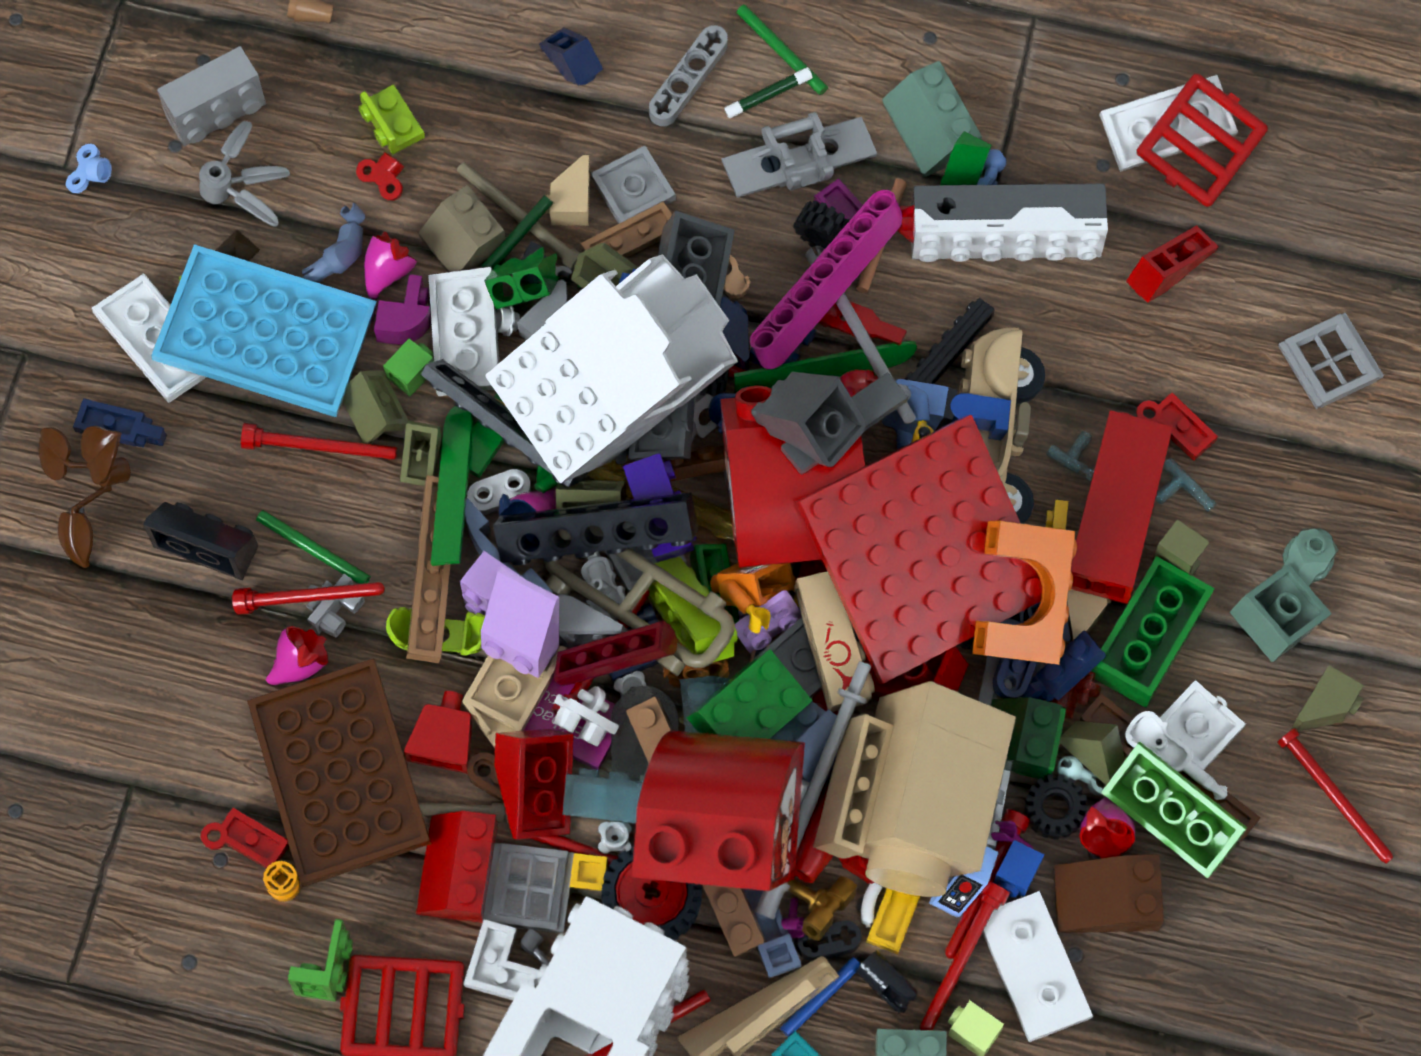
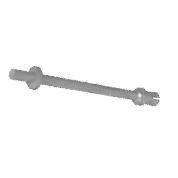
[805,246,916,424]
[754,661,871,920]

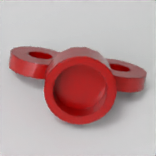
[356,152,405,201]

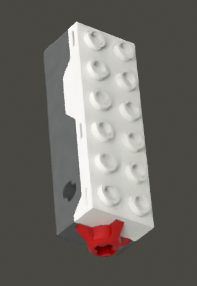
[897,184,1108,262]

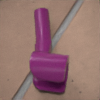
[991,821,1033,849]
[781,898,805,938]

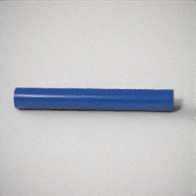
[780,957,861,1037]

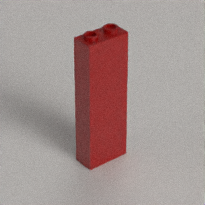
[1070,410,1173,604]

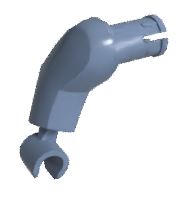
[302,202,365,283]

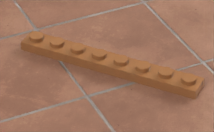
[626,696,767,957]

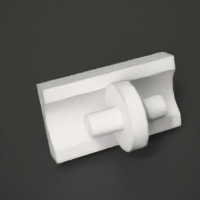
[554,686,619,747]

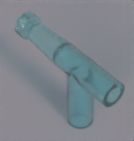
[1046,431,1094,481]
[1155,457,1217,512]

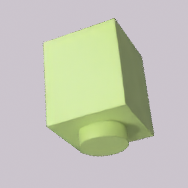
[948,1001,1004,1056]

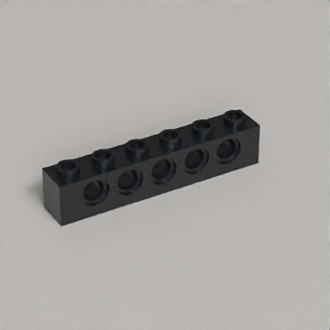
[493,492,699,566]

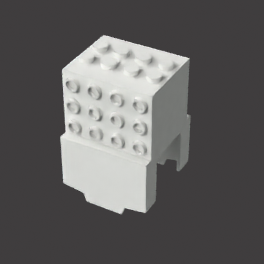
[485,254,738,483]
[483,896,690,1056]

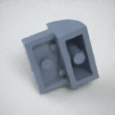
[770,702,837,783]

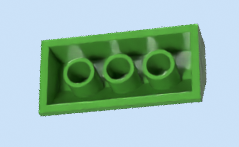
[1101,742,1247,878]

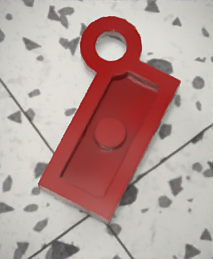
[1136,393,1218,461]
[201,808,289,868]

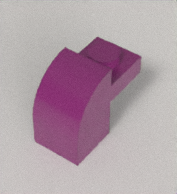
[374,274,431,345]

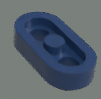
[992,658,1037,698]

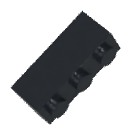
[143,502,258,581]

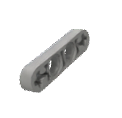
[649,26,728,126]

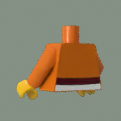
[710,563,799,633]

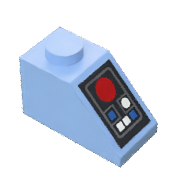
[929,846,998,917]

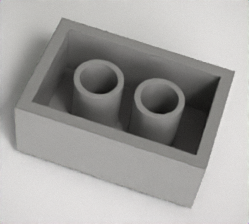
[157,46,266,146]

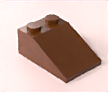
[1054,855,1164,933]

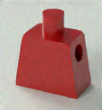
[404,691,473,774]

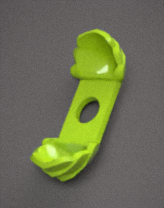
[386,607,485,655]

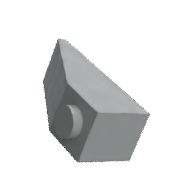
[557,594,627,647]

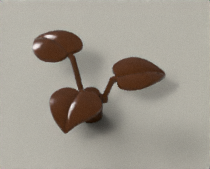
[39,426,131,568]

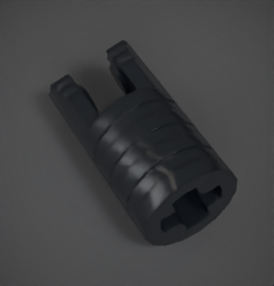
[856,950,918,1013]

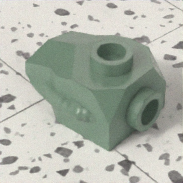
[1281,528,1339,587]

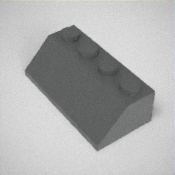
[658,211,735,307]

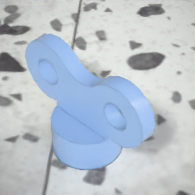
[66,144,112,194]

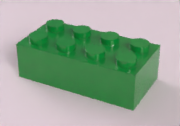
[1088,556,1215,708]

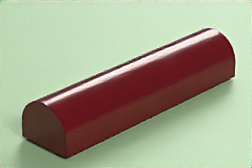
[554,620,677,686]

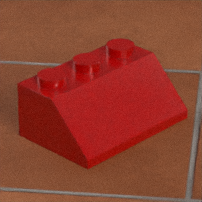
[416,811,498,923]

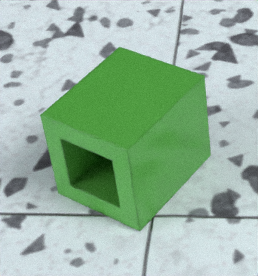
[383,339,434,396]

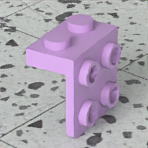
[735,590,802,653]

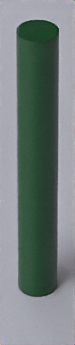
[482,195,554,270]

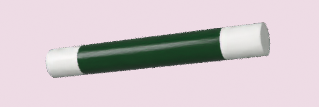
[724,67,813,119]

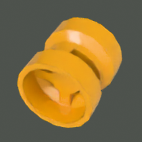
[263,861,301,902]

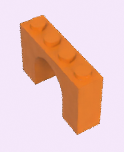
[972,521,1077,665]

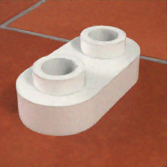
[467,469,531,515]

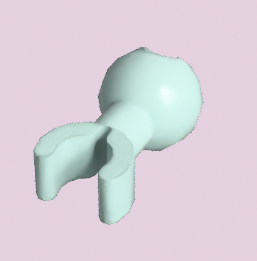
[1057,755,1103,796]

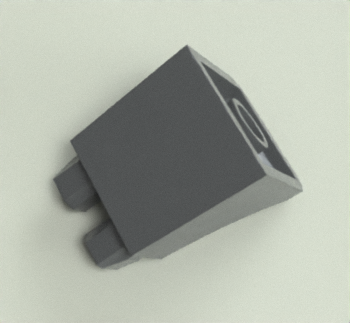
[751,372,865,467]

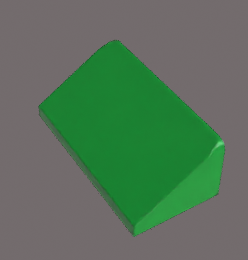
[940,131,992,186]

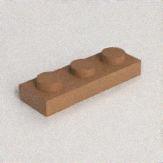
[581,201,672,258]

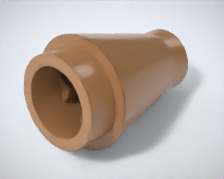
[287,0,334,23]

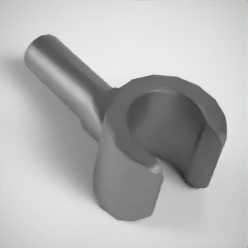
[521,929,550,966]

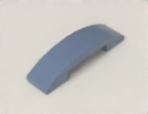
[465,498,553,593]
[744,889,801,978]

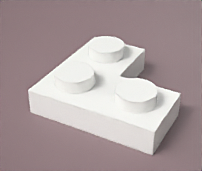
[464,919,539,1000]

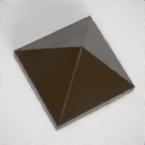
[215,230,260,261]

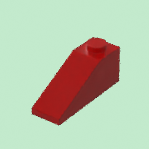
[1126,225,1219,303]

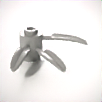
[199,121,290,227]

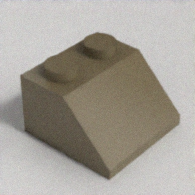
[418,185,506,272]

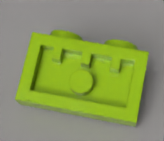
[358,84,425,155]

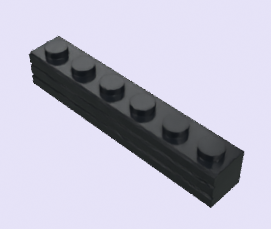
[904,298,995,384]

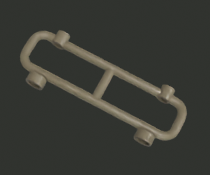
[544,525,735,676]

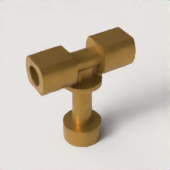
[788,876,857,941]

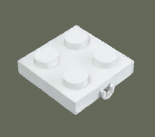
[1160,680,1246,770]

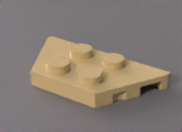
[462,646,567,748]

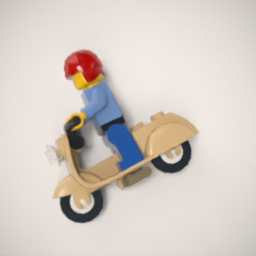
[840,328,1045,524]

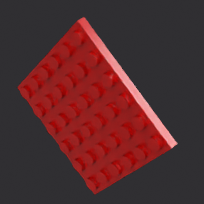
[795,415,1042,684]

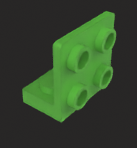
[288,919,353,1002]

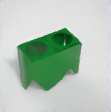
[484,247,560,309]

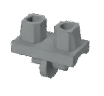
[306,574,365,638]

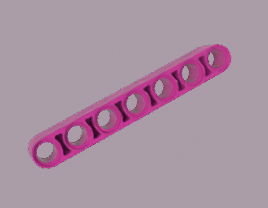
[749,190,902,369]

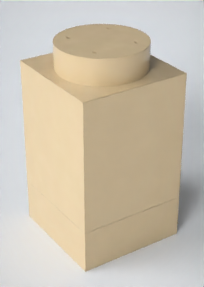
[859,681,1016,897]

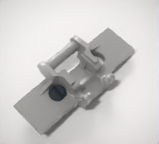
[722,112,877,198]

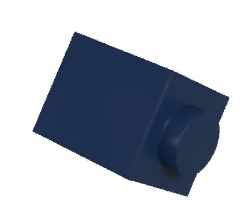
[539,28,603,86]
[720,296,749,371]

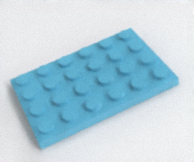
[151,244,377,417]

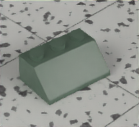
[882,61,982,177]

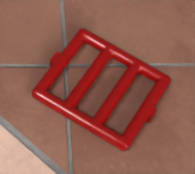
[1136,73,1268,207]
[340,955,465,1056]

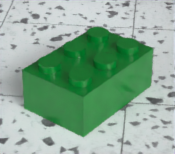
[686,649,813,739]

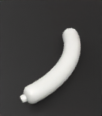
[861,882,883,928]

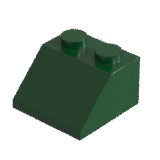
[991,697,1062,779]

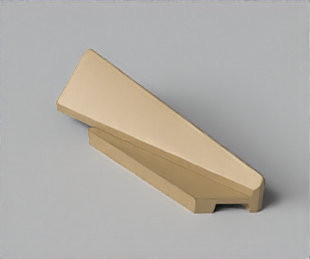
[678,957,840,1056]

